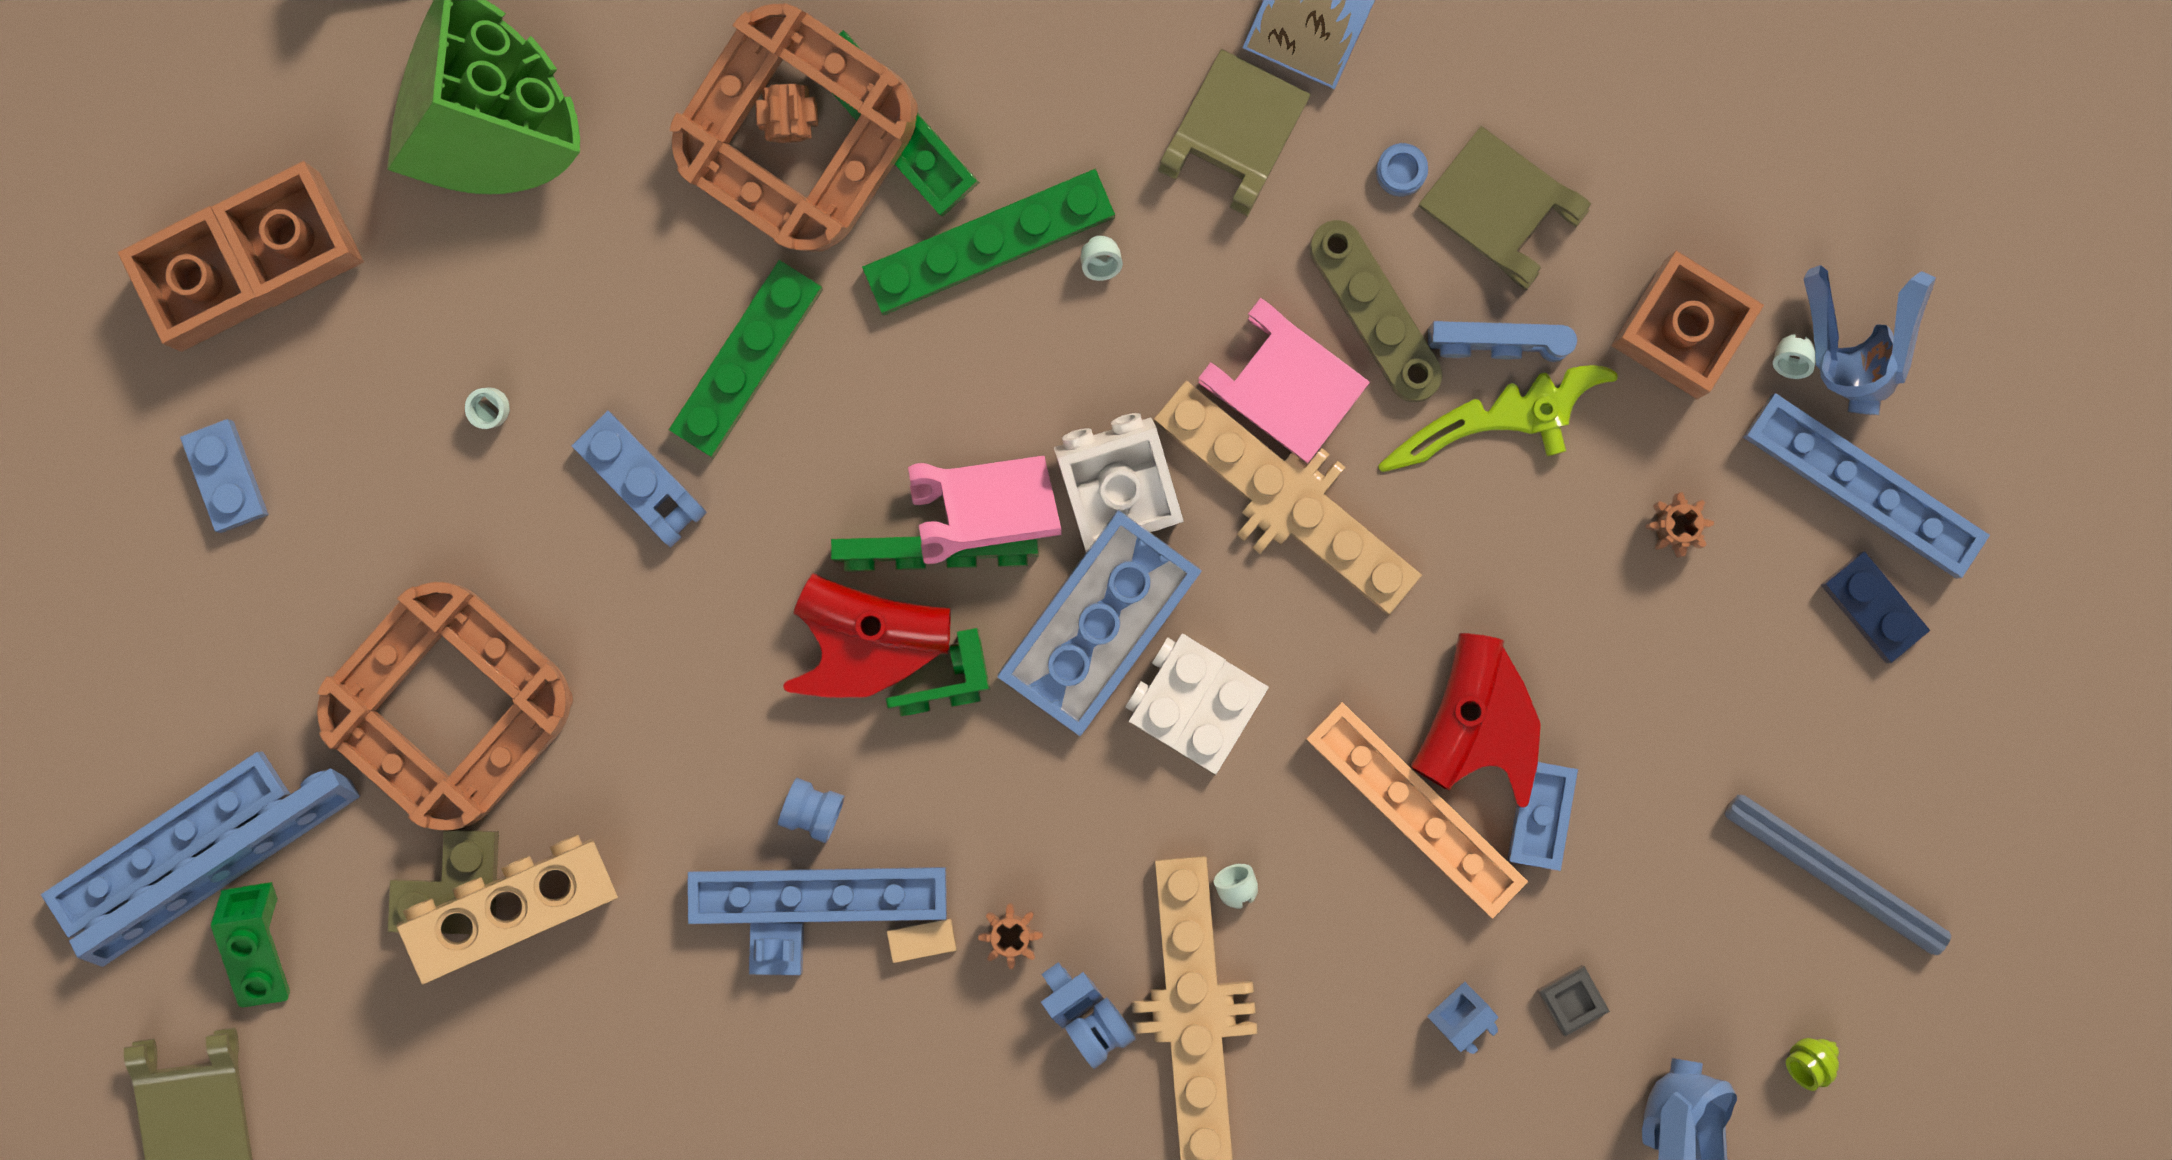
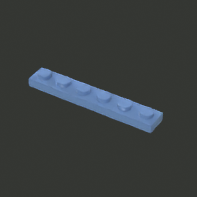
[69,768,360,967]

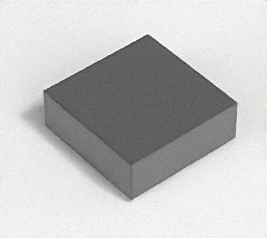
[1537,965,1610,1036]

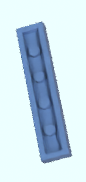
[1743,393,1990,579]
[41,752,290,938]
[688,867,947,924]

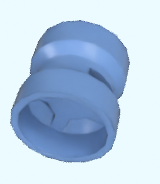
[778,778,845,843]
[1065,997,1136,1069]

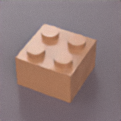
[211,161,364,307]
[117,206,272,352]
[1611,250,1764,399]

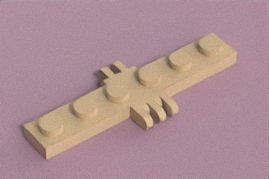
[1153,380,1422,615]
[1131,856,1257,1160]

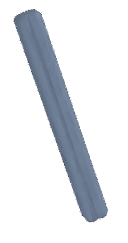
[1725,795,1951,955]

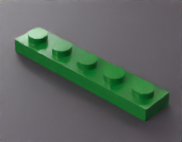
[862,168,1115,316]

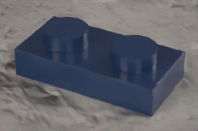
[1821,551,1931,663]

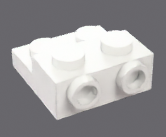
[1054,413,1184,552]
[1125,633,1269,775]

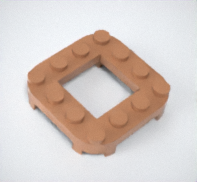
[669,3,918,252]
[317,582,573,830]

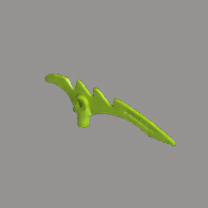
[1379,365,1618,472]

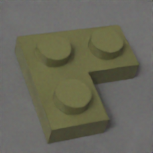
[388,830,499,934]

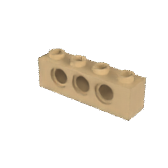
[397,835,618,985]

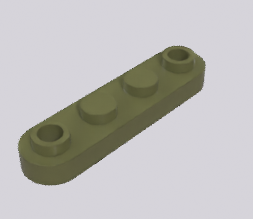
[1310,220,1442,402]

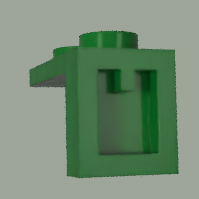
[885,628,990,717]
[210,882,290,1008]

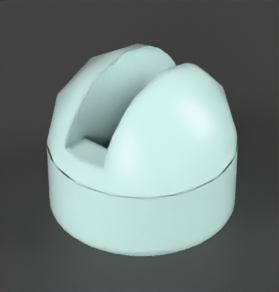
[1080,235,1123,281]
[1773,334,1816,379]
[465,387,510,429]
[1214,864,1258,909]

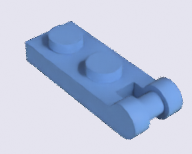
[1427,321,1577,362]
[571,411,707,548]

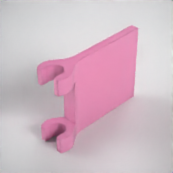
[1198,298,1370,464]
[908,456,1062,564]

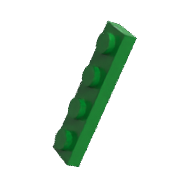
[832,30,980,217]
[668,260,823,459]
[831,537,1039,572]

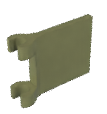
[1158,49,1311,217]
[1419,126,1591,290]
[124,1027,253,1160]

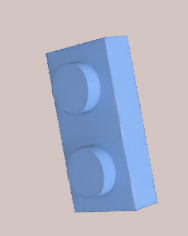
[180,419,269,533]
[1507,762,1578,871]

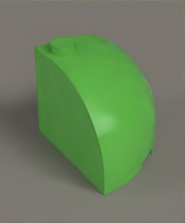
[387,0,580,194]

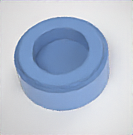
[1376,143,1428,197]

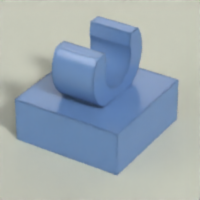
[749,922,804,975]
[1041,962,1104,1028]
[1427,982,1499,1054]

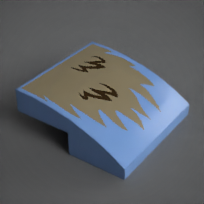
[1242,0,1375,89]

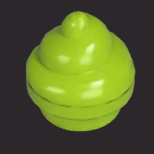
[1786,1038,1839,1091]

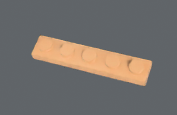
[1305,702,1528,919]

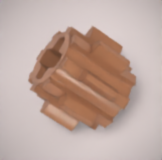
[755,84,818,143]
[1646,492,1714,558]
[978,903,1043,969]

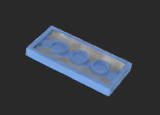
[997,509,1202,736]

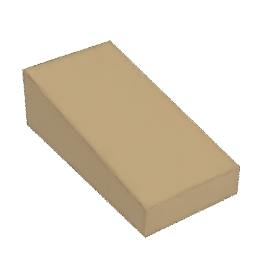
[887,918,957,963]

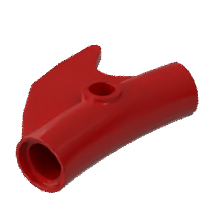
[783,573,951,698]
[1410,633,1541,808]

